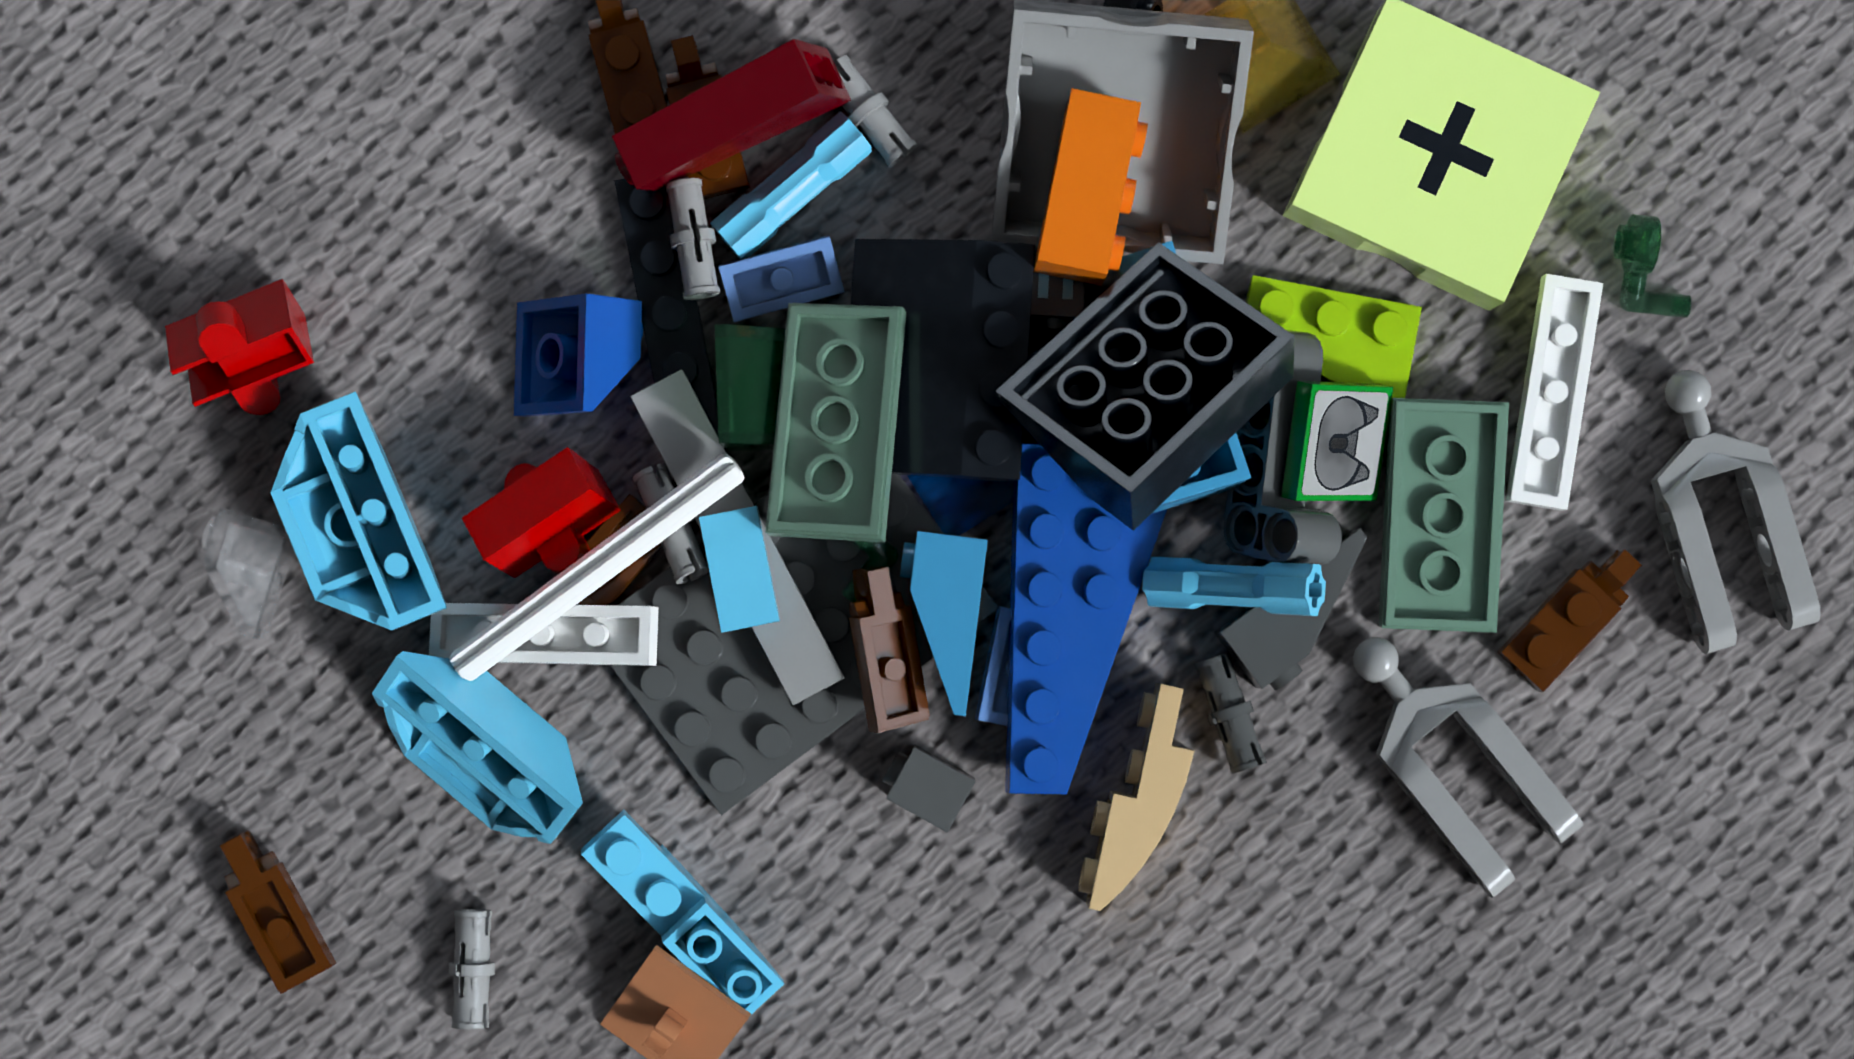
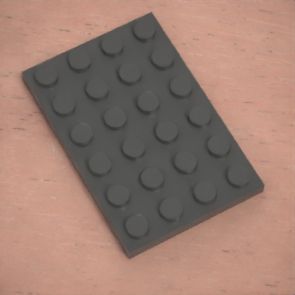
[610,474,999,816]

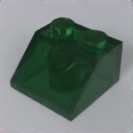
[715,324,786,452]

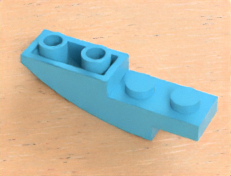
[581,809,785,1014]

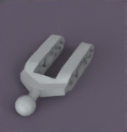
[1651,370,1821,654]
[1353,637,1584,898]

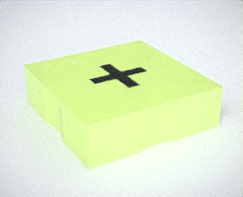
[1282,0,1600,311]

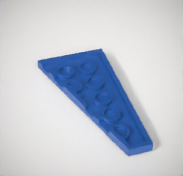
[1005,444,1167,795]

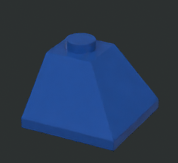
[514,293,643,417]

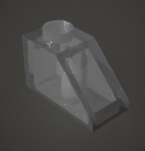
[201,508,294,639]

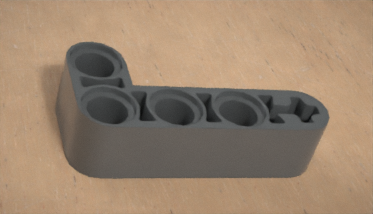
[1224,330,1342,564]

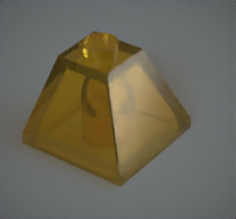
[1203,0,1340,134]

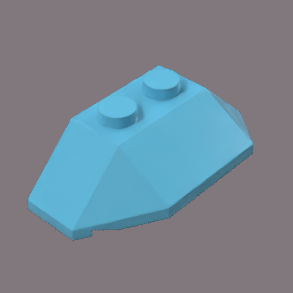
[270,391,447,631]
[372,651,583,844]

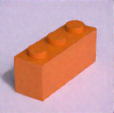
[1033,88,1148,286]

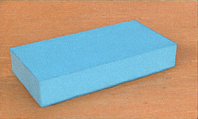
[699,506,780,633]

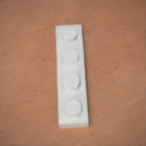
[1505,274,1603,511]
[429,603,659,666]

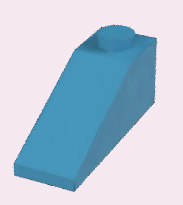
[900,531,988,716]

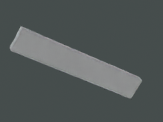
[630,369,845,705]

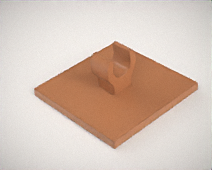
[600,945,751,1059]

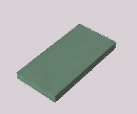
[765,303,907,542]
[1379,398,1509,633]

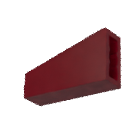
[612,39,851,191]

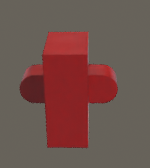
[165,279,314,415]
[462,447,621,578]

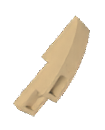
[1078,683,1194,911]

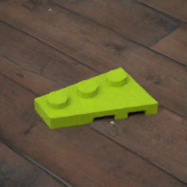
[1246,275,1422,398]

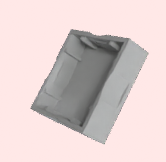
[992,0,1254,264]

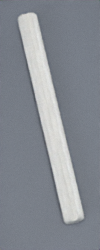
[449,453,744,681]

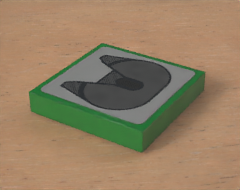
[1281,381,1393,501]

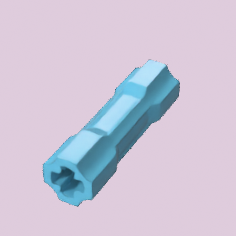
[710,111,873,259]
[1142,557,1326,616]

